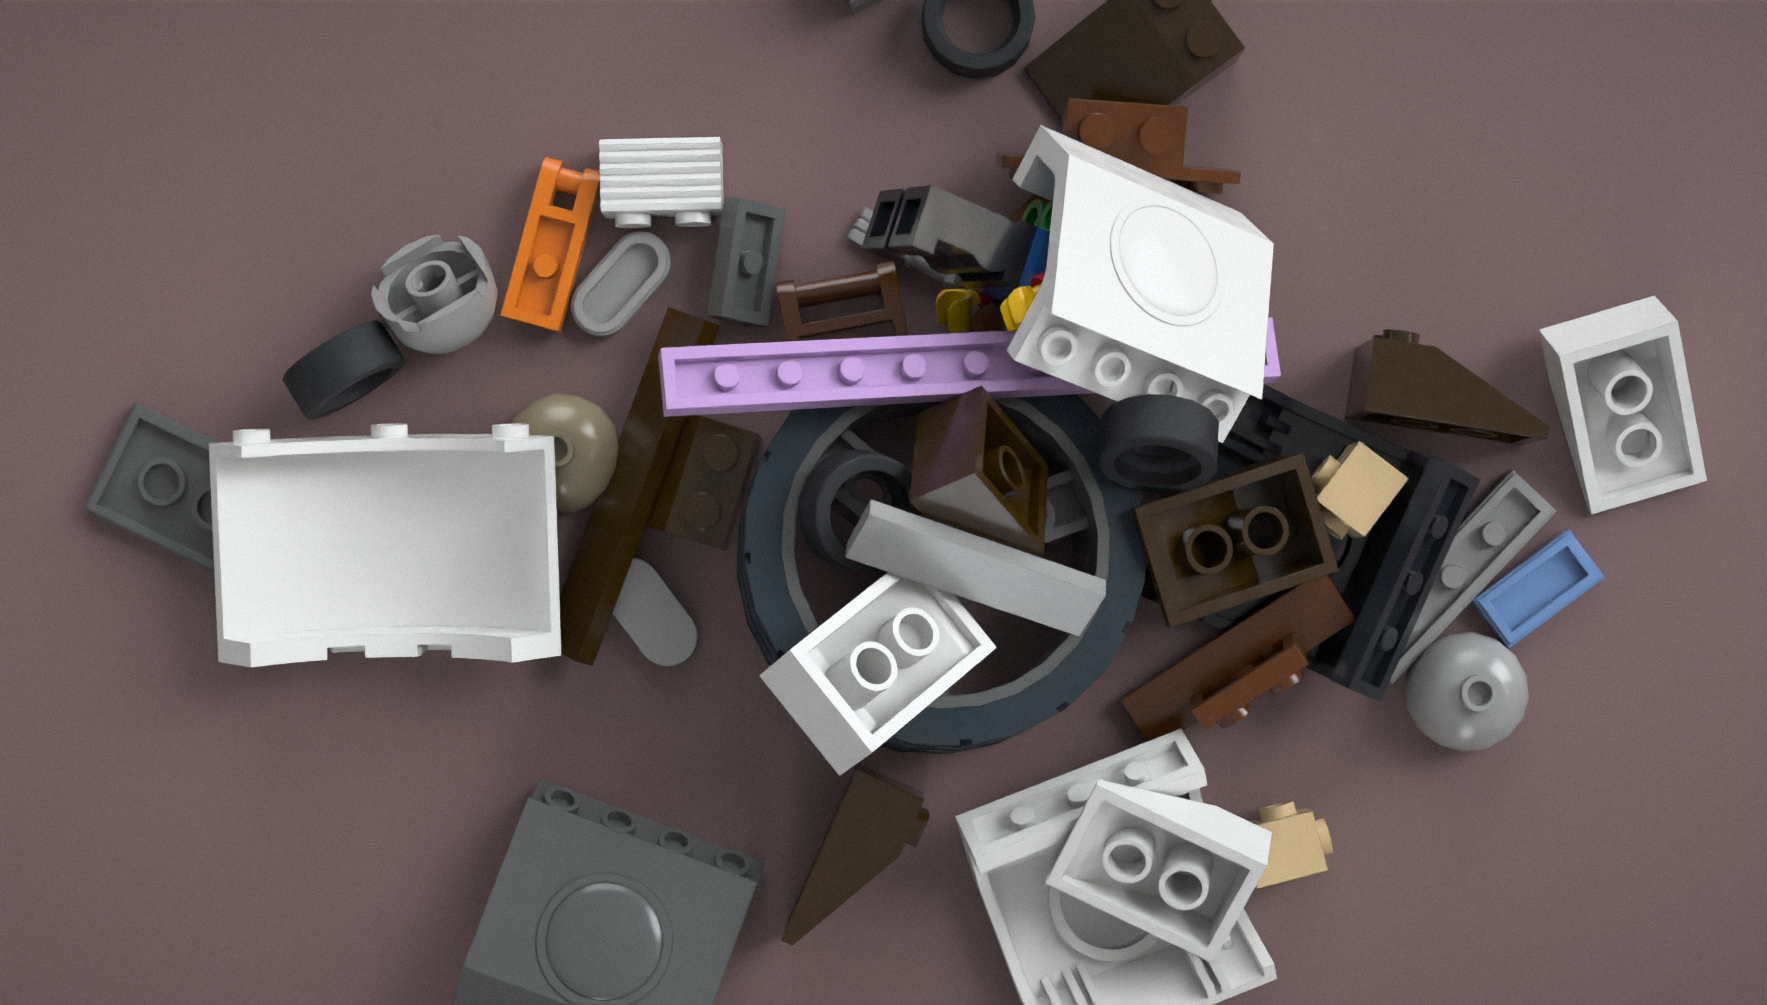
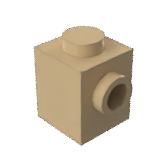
[1311,441,1409,540]
[1249,800,1333,889]

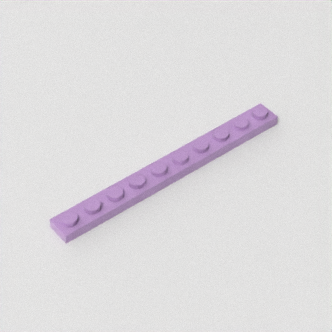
[658,317,1281,417]

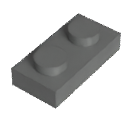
[707,197,786,327]

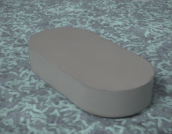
[571,232,672,338]
[613,558,699,666]

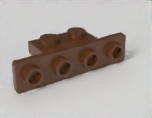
[995,98,1241,194]
[1123,575,1354,741]

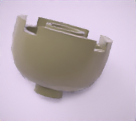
[511,393,620,513]

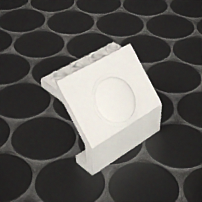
[1007,125,1274,443]
[955,729,1277,1005]

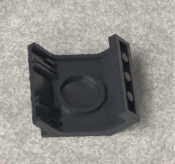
[1141,384,1481,702]

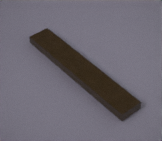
[559,307,720,666]

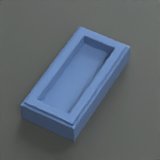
[1471,529,1605,648]

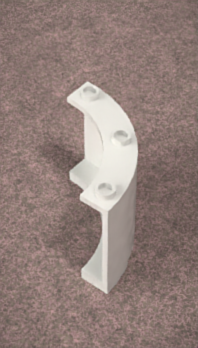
[209,423,561,667]

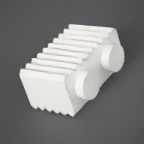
[599,137,724,228]

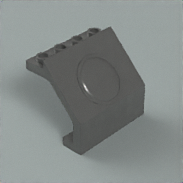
[452,779,765,1005]

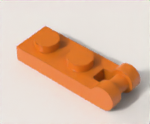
[500,157,600,333]

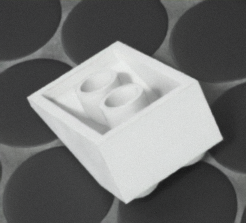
[1539,296,1707,515]
[759,572,997,776]
[1046,779,1272,963]

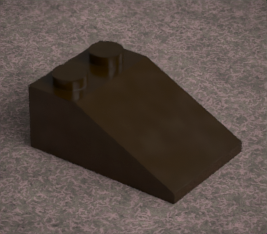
[1024,0,1245,122]
[1345,329,1549,446]
[1131,453,1339,628]
[781,763,930,946]

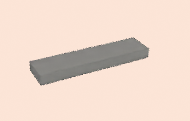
[1389,470,1556,684]
[845,500,1106,636]

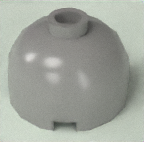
[371,235,498,355]
[1404,632,1529,752]

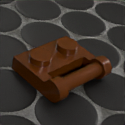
[776,261,908,342]

